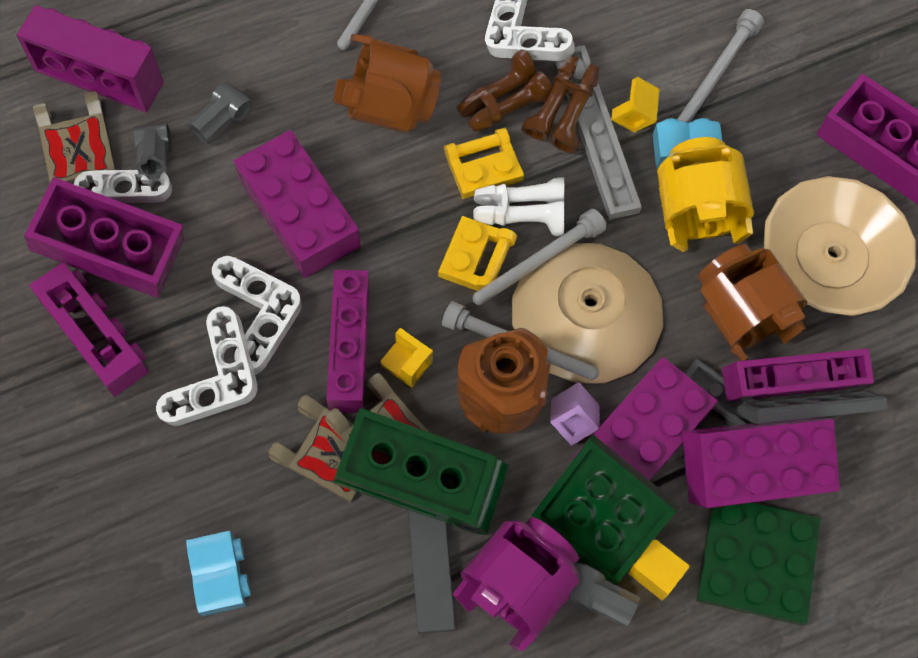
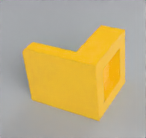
[611,77,660,133]
[381,328,433,388]
[628,540,690,601]

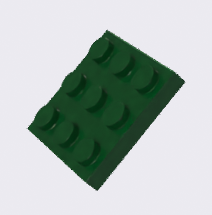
[531,435,681,585]
[696,502,821,626]

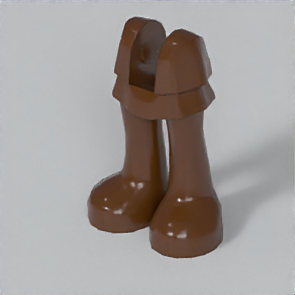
[457,49,552,132]
[521,55,599,154]

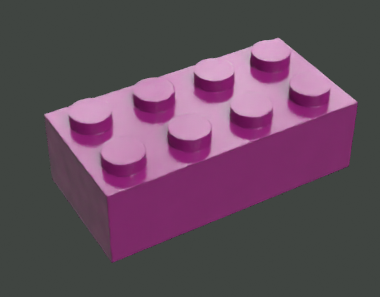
[16,5,164,113]
[816,73,918,205]
[233,129,361,279]
[24,177,184,298]
[572,357,718,481]
[682,417,840,508]

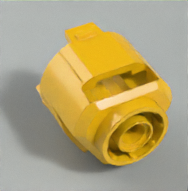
[657,137,754,252]

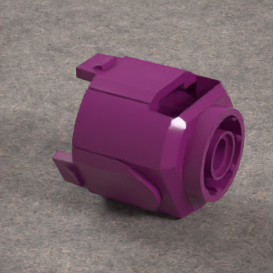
[452,517,579,652]

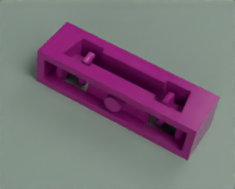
[29,262,148,397]
[327,270,370,414]
[722,348,874,402]

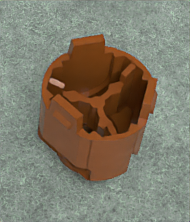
[333,34,441,133]
[698,244,807,361]
[457,328,551,434]

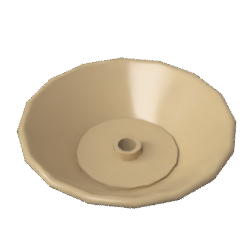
[764,176,916,316]
[512,243,663,384]

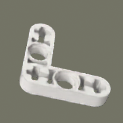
[485,0,575,61]
[74,170,172,203]
[212,256,302,375]
[156,306,258,426]

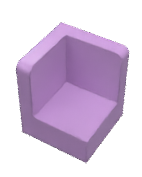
[550,382,600,446]

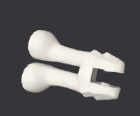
[473,177,564,236]

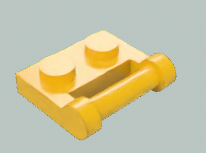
[444,127,524,199]
[438,216,517,291]

